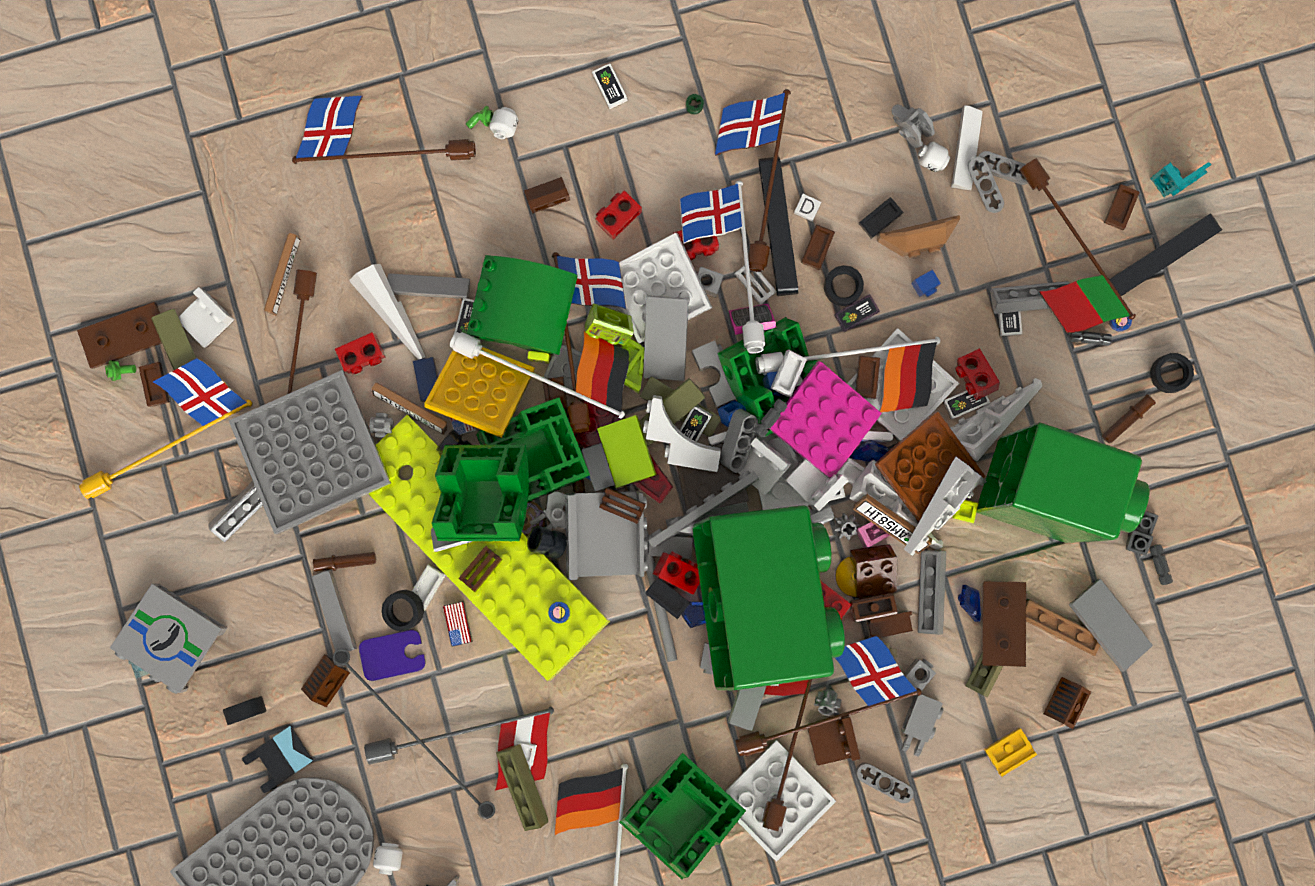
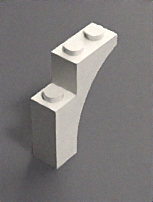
[643,395,721,472]

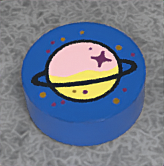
[1109,317,1132,332]
[548,602,570,623]

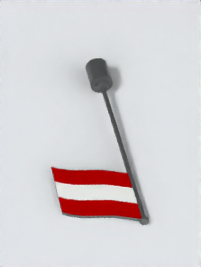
[364,706,554,791]

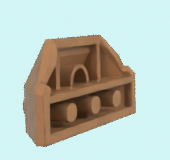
[877,215,960,258]

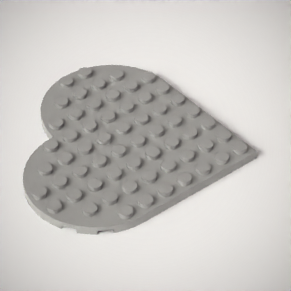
[170,777,374,886]

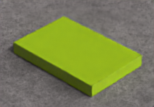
[597,415,656,488]

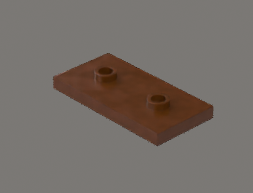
[77,302,162,369]
[982,581,1026,667]

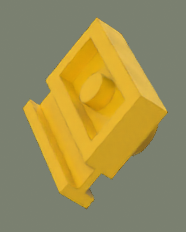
[984,728,1037,777]

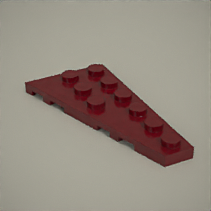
[572,400,673,504]

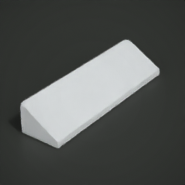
[951,105,983,190]

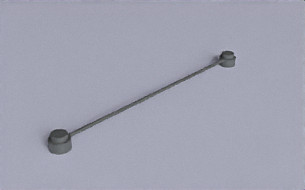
[332,649,495,819]

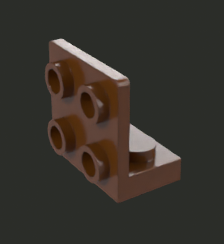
[850,544,897,598]
[808,716,861,766]

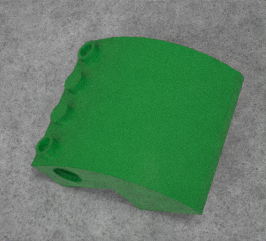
[467,255,578,355]
[717,317,818,436]
[476,398,590,502]
[432,445,529,542]
[619,753,746,880]

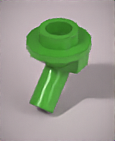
[466,106,493,129]
[105,361,137,381]

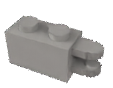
[901,694,944,757]

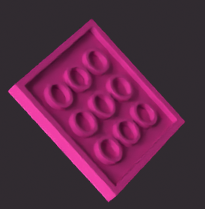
[768,361,882,478]

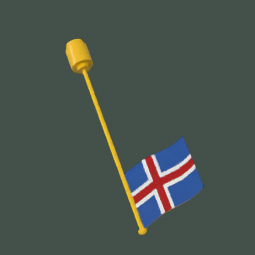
[79,358,253,499]

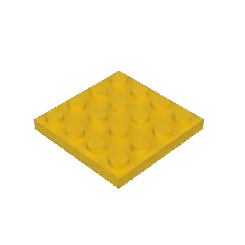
[424,347,535,438]

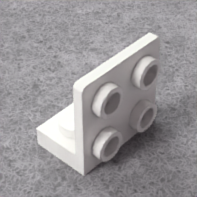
[178,287,234,348]
[738,437,792,495]
[786,459,848,511]

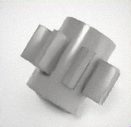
[369,413,393,438]
[832,513,860,540]
[814,689,842,716]

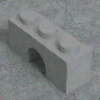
[692,340,736,409]

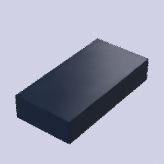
[413,357,438,402]

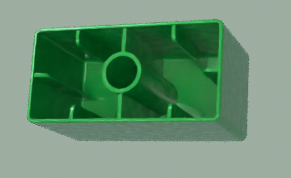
[976,422,1150,543]
[692,505,845,690]

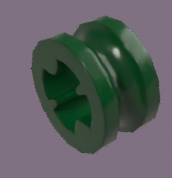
[685,94,704,115]

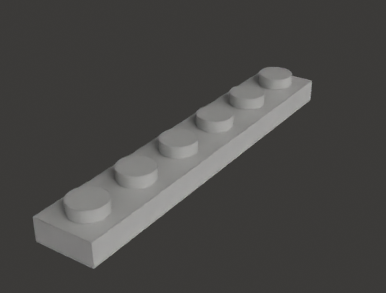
[648,470,759,548]

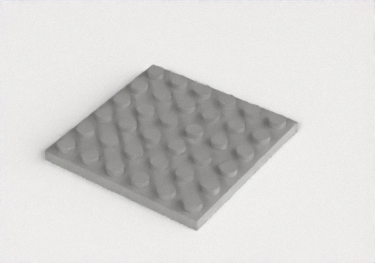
[229,370,391,534]

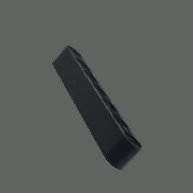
[759,156,798,296]
[1109,213,1223,296]

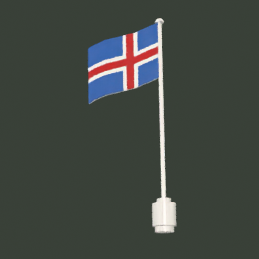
[680,180,765,353]

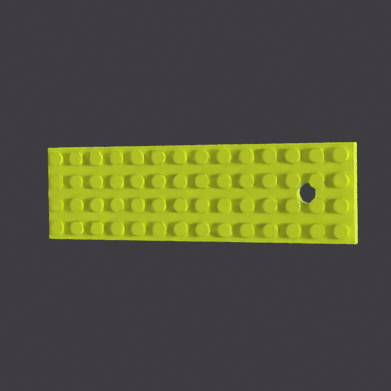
[368,415,610,681]

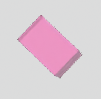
[856,522,890,548]

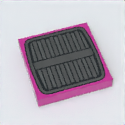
[728,303,776,335]

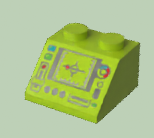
[585,303,634,345]

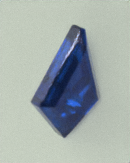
[849,440,888,462]
[958,585,981,622]
[681,602,706,628]

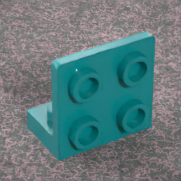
[1150,162,1211,198]

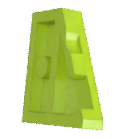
[621,339,645,394]

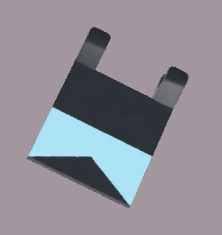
[242,726,314,793]

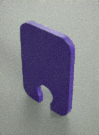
[359,630,426,681]

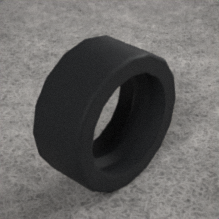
[824,265,864,306]
[1150,353,1194,393]
[381,589,424,632]
[223,696,267,725]

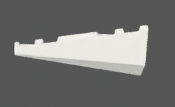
[349,264,426,360]
[950,378,1042,461]
[904,457,987,556]
[850,460,943,551]

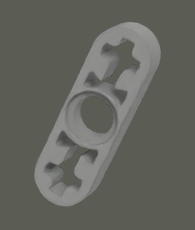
[975,151,1028,185]
[968,157,1004,213]
[856,763,914,803]

